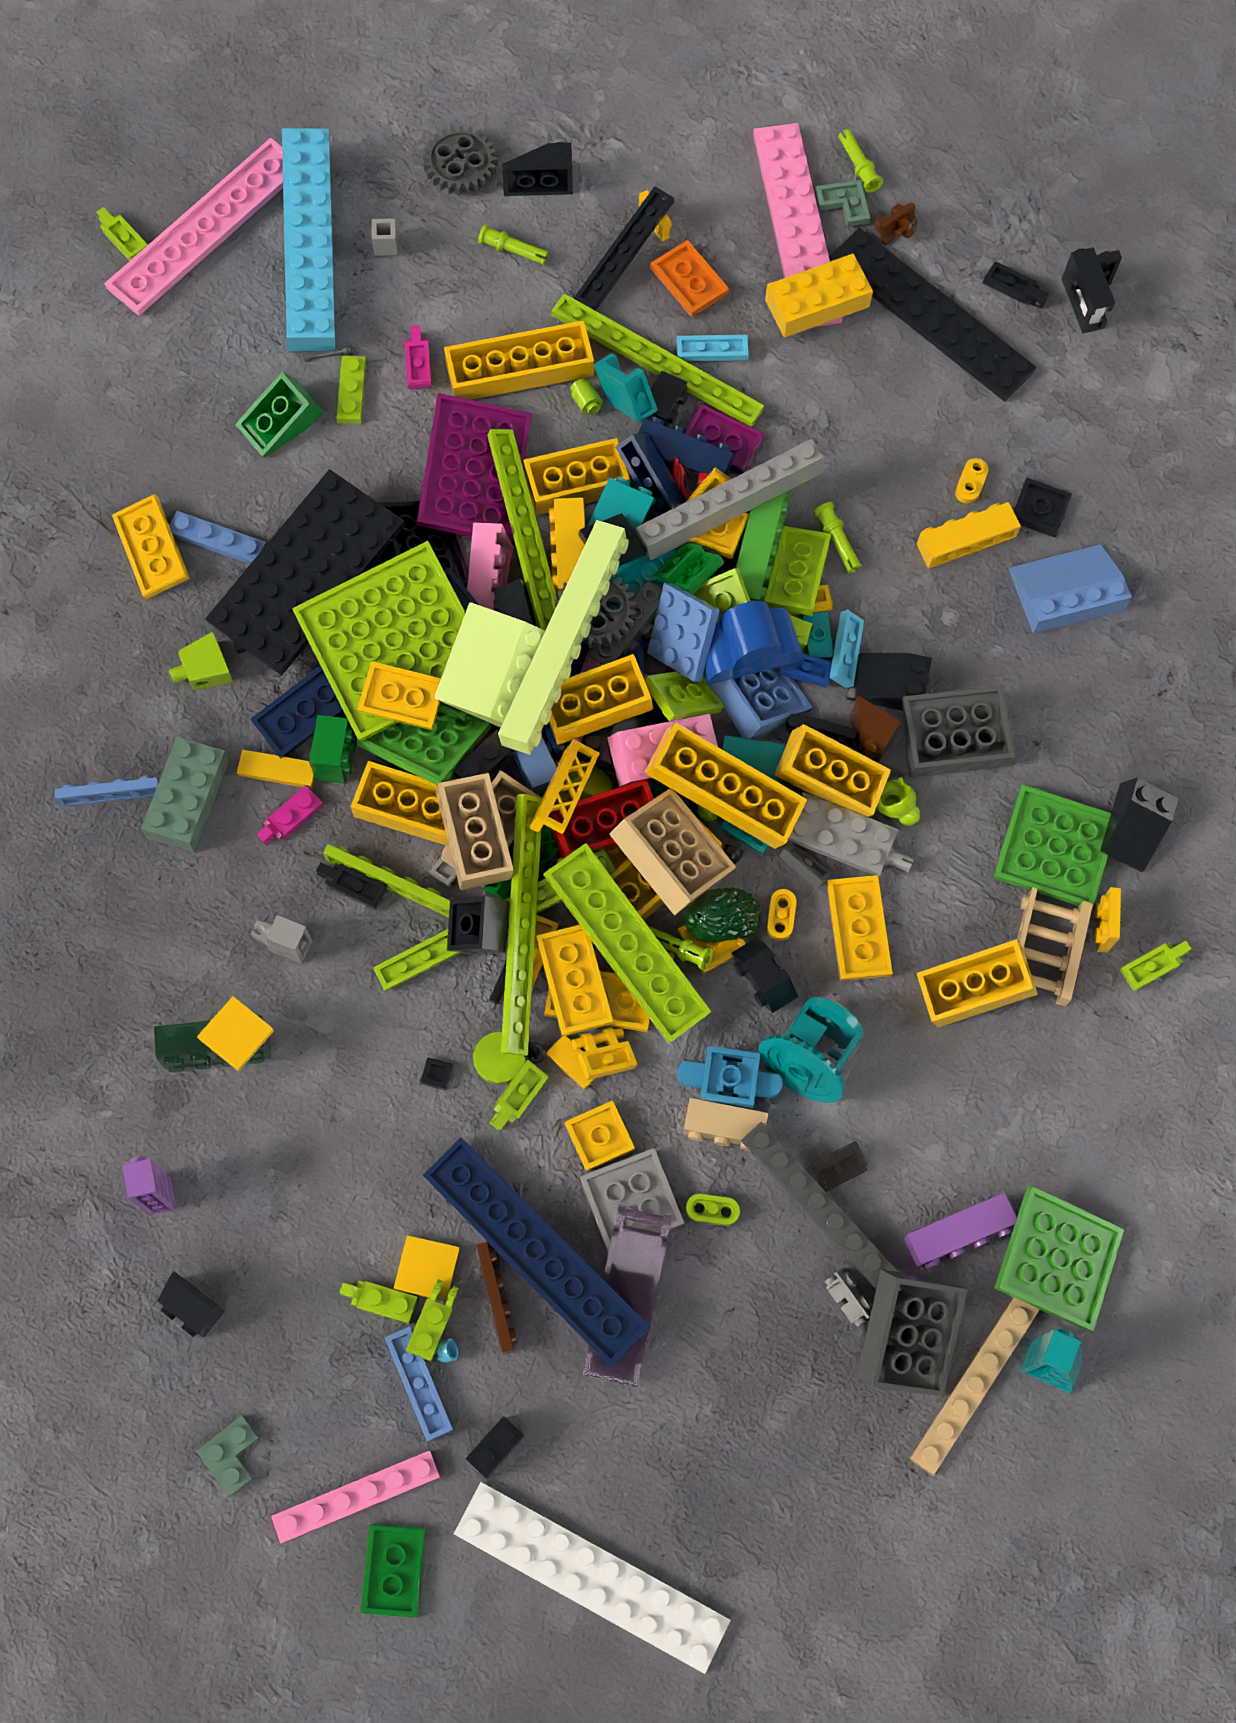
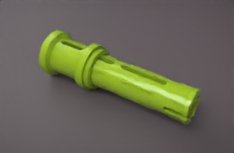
[838,129,883,193]
[478,223,549,266]
[814,502,862,574]
[647,925,713,970]

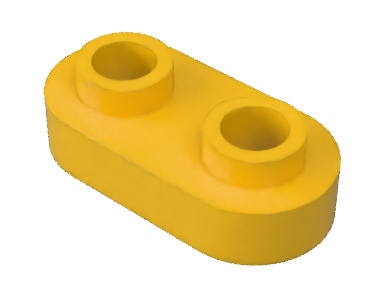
[955,458,989,504]
[767,889,797,941]

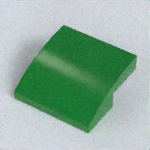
[654,542,724,595]

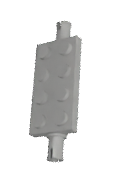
[788,792,914,877]

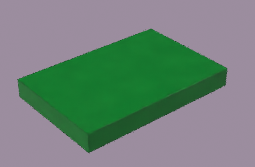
[360,1524,426,1618]

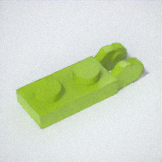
[405,1279,459,1362]

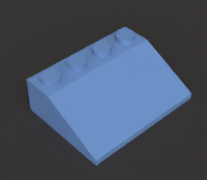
[1009,544,1132,634]
[703,667,813,740]

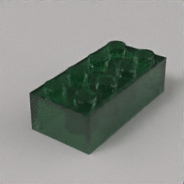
[154,1015,271,1072]

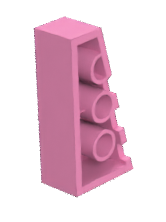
[467,523,514,612]

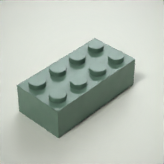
[141,737,229,853]

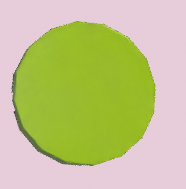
[568,761,612,799]
[473,1031,526,1085]

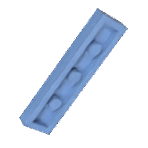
[169,511,267,564]
[55,776,159,807]
[385,1326,453,1442]

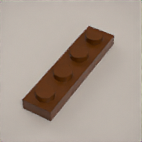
[476,1242,518,1355]

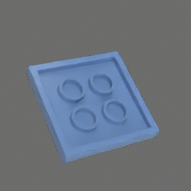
[647,583,720,682]

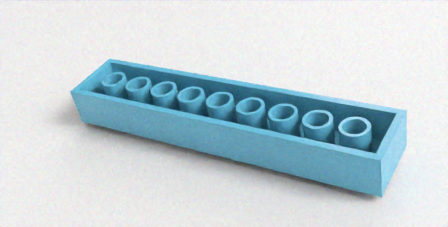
[282,128,336,352]

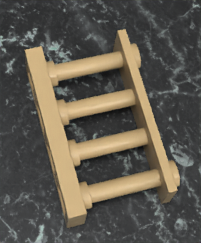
[1017,887,1093,1007]

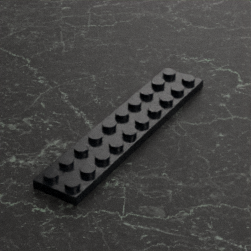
[829,228,1037,402]

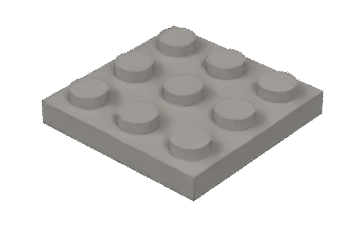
[580,1148,684,1254]

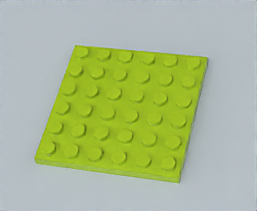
[292,541,465,742]

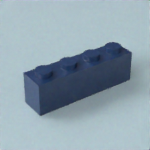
[638,416,736,476]
[615,432,686,518]

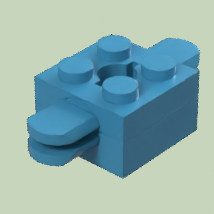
[677,1046,783,1110]

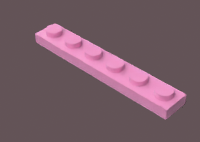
[271,1450,440,1544]

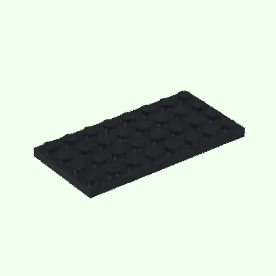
[205,469,406,676]

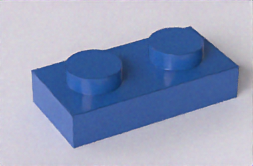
[779,654,832,688]

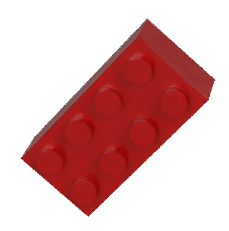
[548,779,654,860]

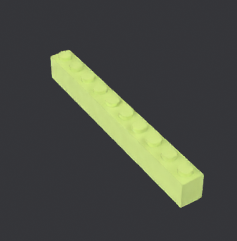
[498,520,629,755]

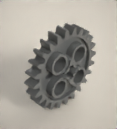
[423,126,497,195]
[555,574,637,649]

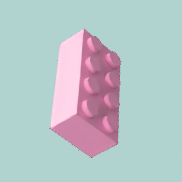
[607,714,718,787]

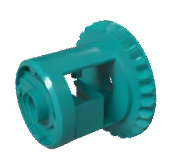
[758,997,863,1103]

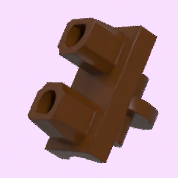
[875,202,917,245]

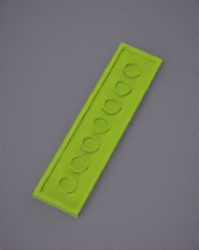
[543,843,711,1044]

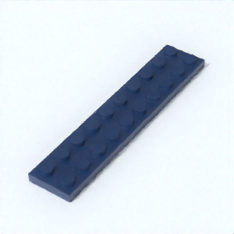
[250,568,480,758]
[423,1137,651,1368]

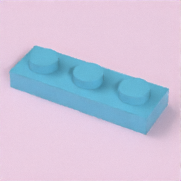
[677,335,749,361]
[830,610,864,688]

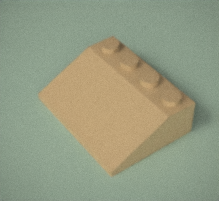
[609,788,736,915]

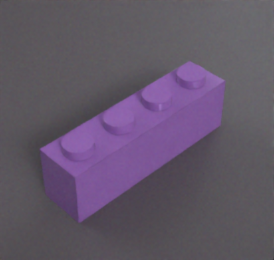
[122,1156,176,1215]
[904,1192,1017,1270]

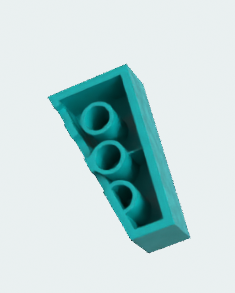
[1020,1328,1082,1394]

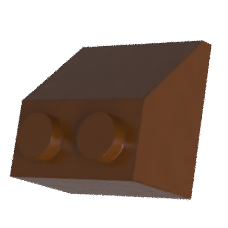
[850,695,901,763]

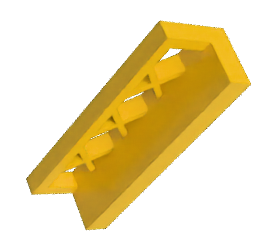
[529,739,599,834]

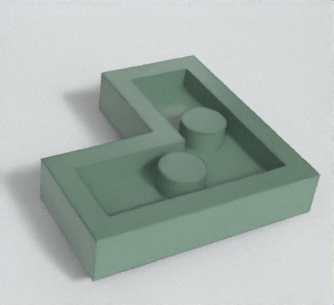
[815,180,870,227]
[196,1416,260,1497]

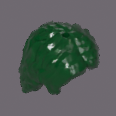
[684,887,761,943]

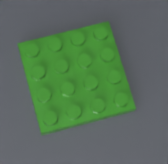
[356,711,494,785]
[993,784,1111,908]
[994,1186,1124,1332]

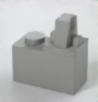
[251,915,312,964]

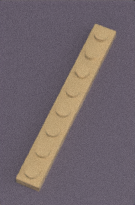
[909,1297,1040,1475]

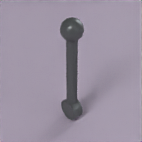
[302,346,351,362]

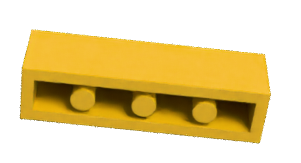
[916,502,1021,569]

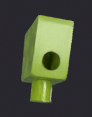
[169,632,233,690]

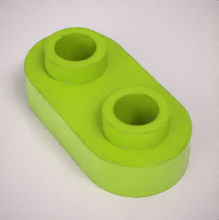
[686,1194,740,1226]

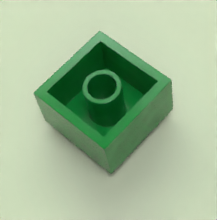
[309,715,356,784]

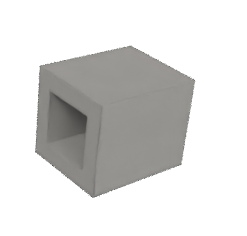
[372,219,398,256]

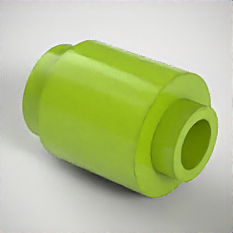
[570,378,603,415]

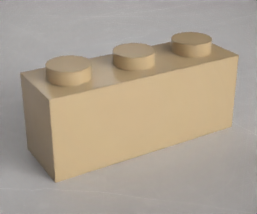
[683,1098,768,1151]

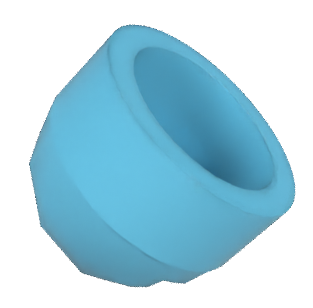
[435,1339,458,1362]

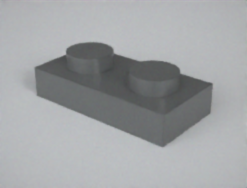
[779,843,833,889]

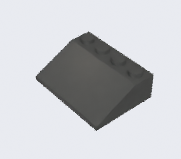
[902,686,1015,777]
[857,1269,968,1397]

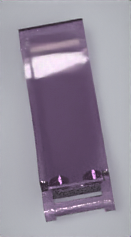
[583,1204,673,1387]

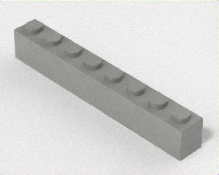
[636,439,824,561]

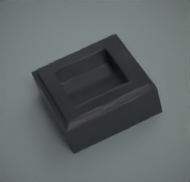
[420,1057,453,1091]

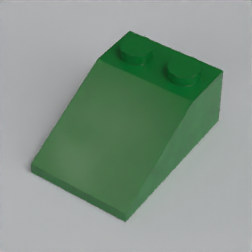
[235,372,324,457]

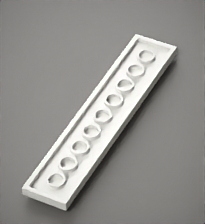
[454,1482,731,1674]

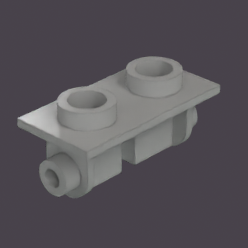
[825,1269,873,1327]

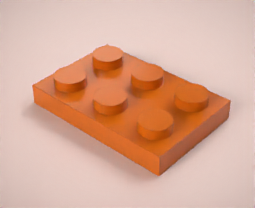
[650,240,729,318]

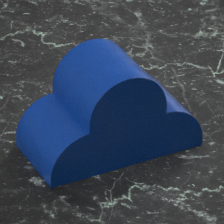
[704,601,804,685]

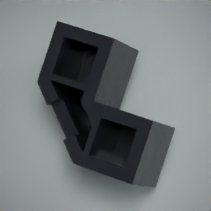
[731,937,799,1013]

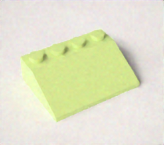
[434,603,545,727]

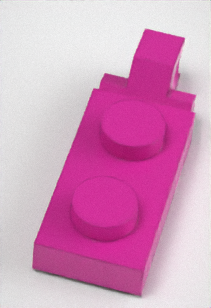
[404,325,432,389]
[257,785,323,846]

